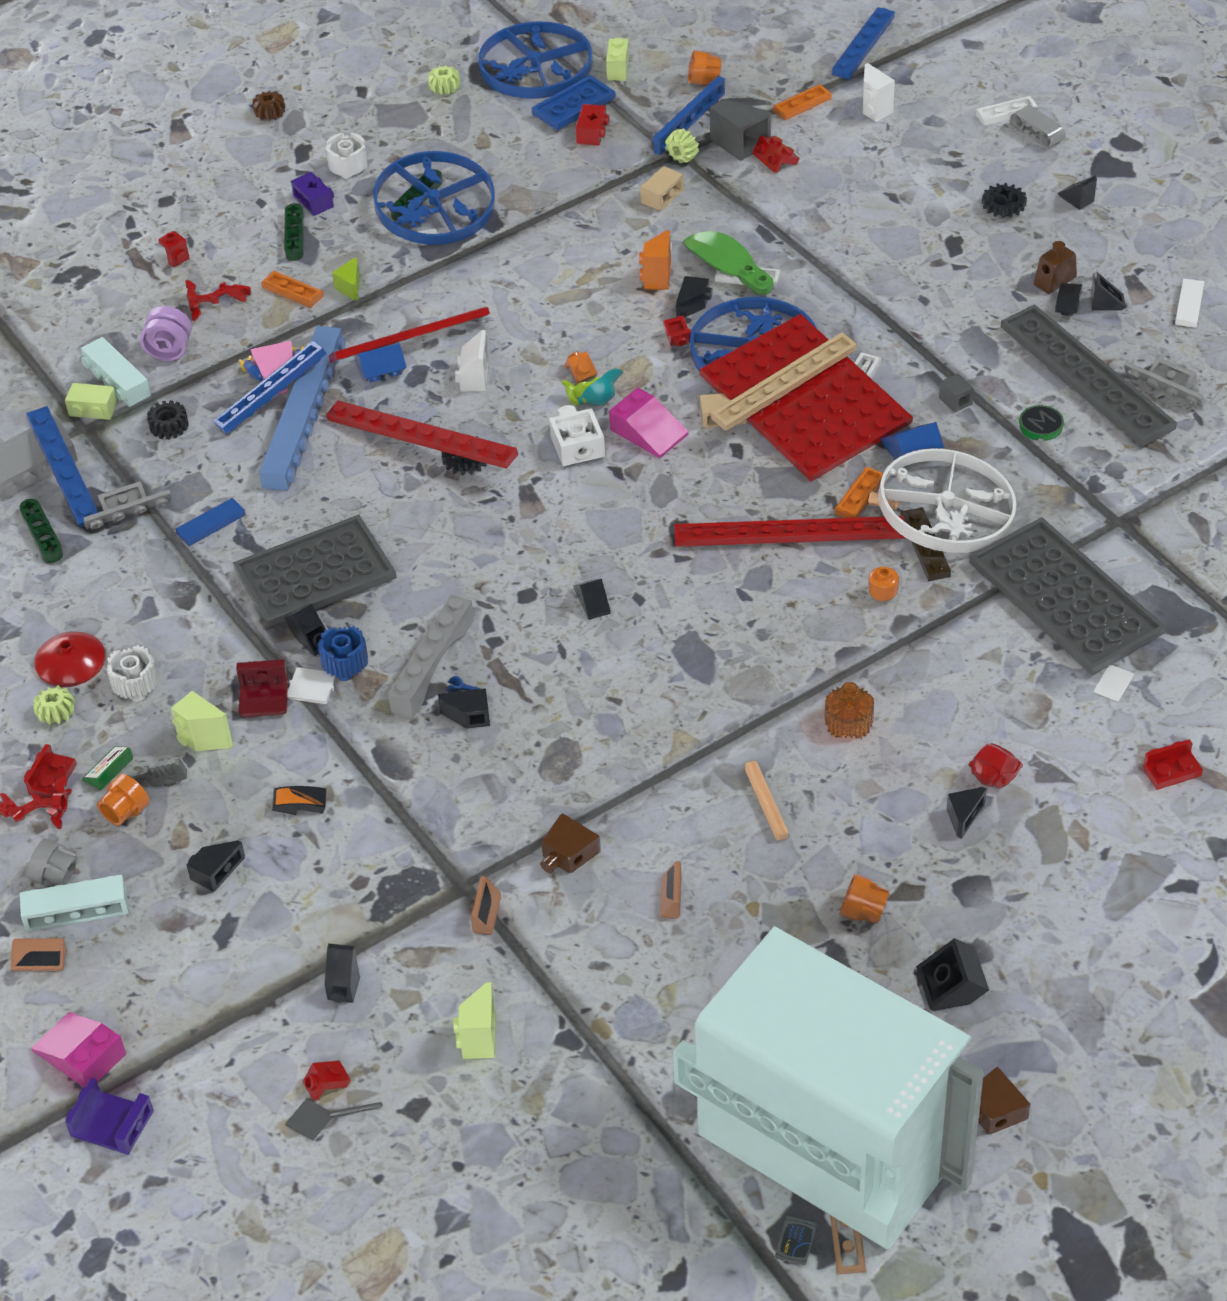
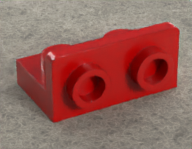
[1143,739,1203,790]
[24,744,77,798]

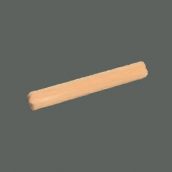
[745,760,789,841]

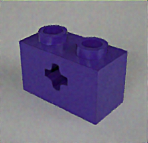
[291,172,334,216]

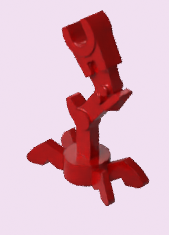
[185,280,251,321]
[0,776,72,829]

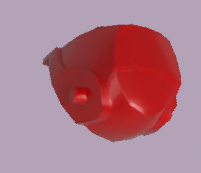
[968,743,1023,789]

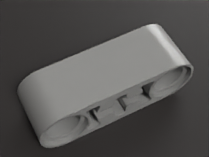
[1010,105,1065,148]

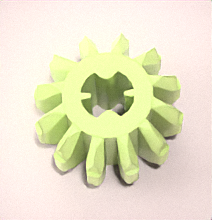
[428,65,460,96]
[665,128,699,164]
[33,685,75,726]

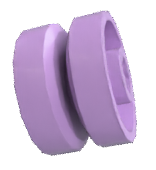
[140,306,192,361]

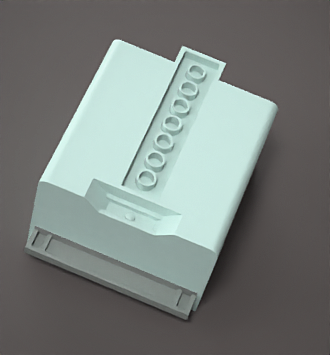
[673,926,984,1250]

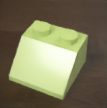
[171,691,233,751]
[454,982,496,1059]

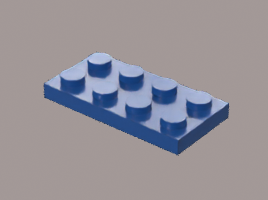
[531,75,616,131]

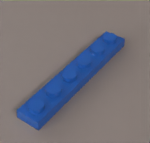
[832,7,895,79]
[652,76,725,155]
[213,341,326,434]
[26,406,98,527]

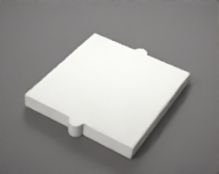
[288,667,336,704]

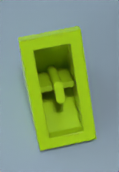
[332,258,360,301]

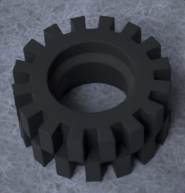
[147,400,189,440]

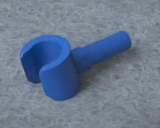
[446,676,481,692]

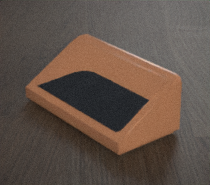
[660,861,682,918]
[471,876,501,935]
[11,938,67,971]

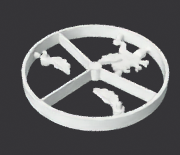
[878,449,1016,553]

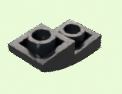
[1055,283,1083,316]

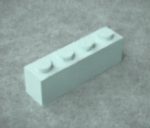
[81,337,151,407]
[20,875,129,932]

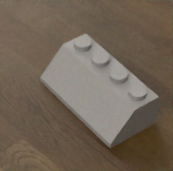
[0,415,78,501]

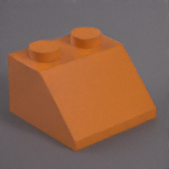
[639,230,671,290]

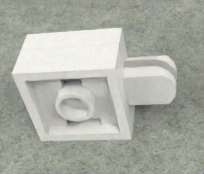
[549,405,605,466]

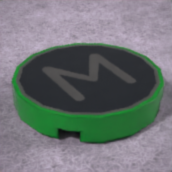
[1019,405,1064,441]

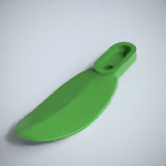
[683,231,773,295]

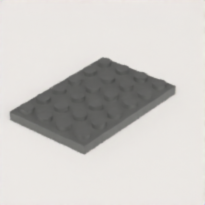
[233,515,397,628]

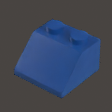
[354,343,407,383]
[881,422,944,460]

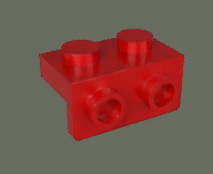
[752,136,800,173]

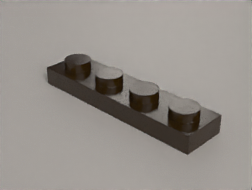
[901,507,951,582]

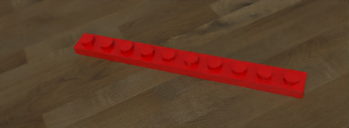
[326,400,519,469]
[674,516,905,547]

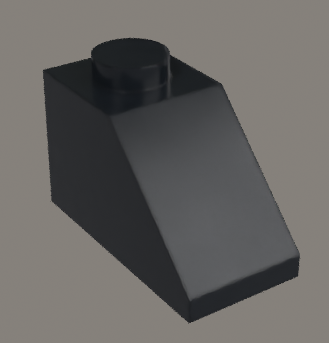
[676,276,713,318]
[186,840,245,892]
[324,943,360,1003]

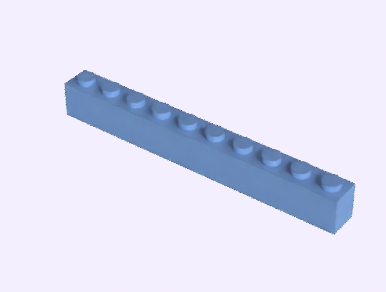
[259,326,346,491]

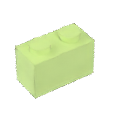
[606,38,629,81]
[65,383,118,420]

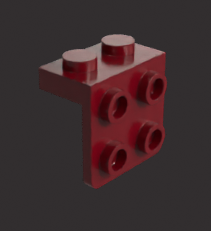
[236,659,288,717]

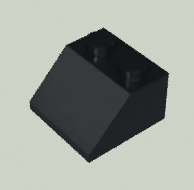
[916,938,989,1011]

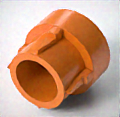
[688,50,721,85]
[97,774,150,826]
[839,874,889,923]

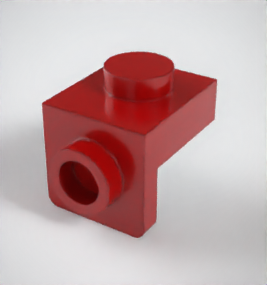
[158,231,190,268]
[663,315,691,347]
[303,1060,351,1100]

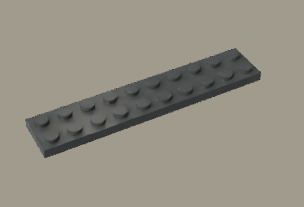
[1001,304,1177,447]

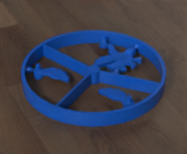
[478,21,593,98]
[373,151,495,245]
[690,297,817,372]

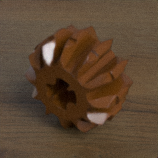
[252,90,286,121]

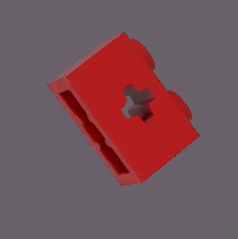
[576,104,610,146]

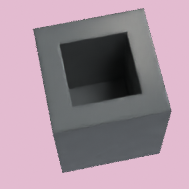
[939,374,974,413]

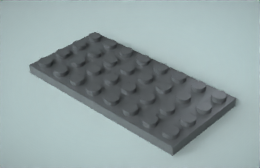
[969,517,1166,675]

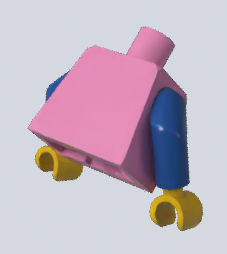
[239,341,304,394]

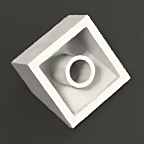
[863,63,895,122]
[455,330,489,392]

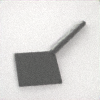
[285,1098,383,1140]

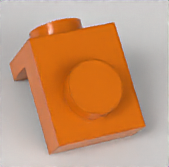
[564,351,598,384]

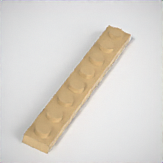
[711,332,857,431]

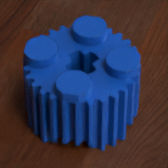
[318,625,368,681]

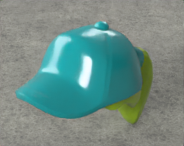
[561,369,623,406]

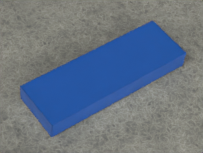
[176,498,246,546]

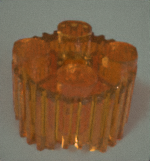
[824,682,874,739]

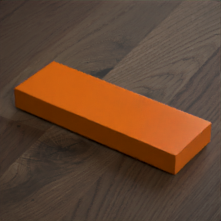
[773,84,832,120]
[261,271,324,308]
[835,467,884,518]

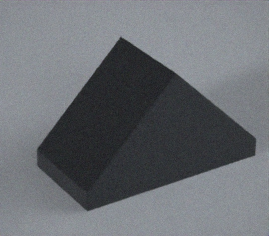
[1058,175,1097,210]
[1090,271,1126,310]
[573,579,611,620]
[946,787,987,839]

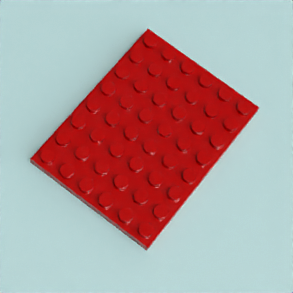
[700,314,913,482]

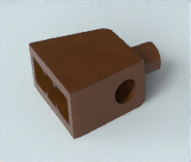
[1034,241,1077,295]
[540,813,601,874]
[978,1067,1030,1134]

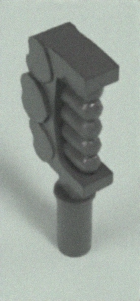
[128,758,187,787]

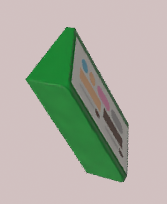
[82,746,133,790]

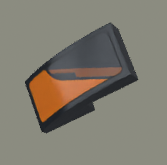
[272,786,326,815]

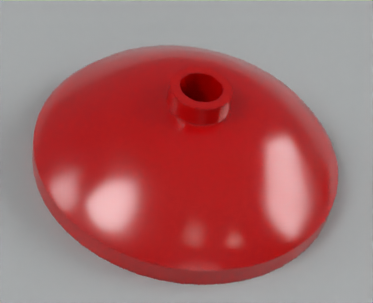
[34,631,106,687]

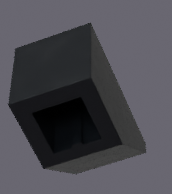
[284,604,326,656]
[438,688,490,729]

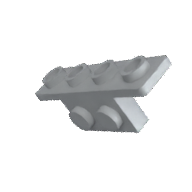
[1124,357,1205,407]
[83,481,171,529]

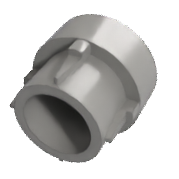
[26,838,77,887]

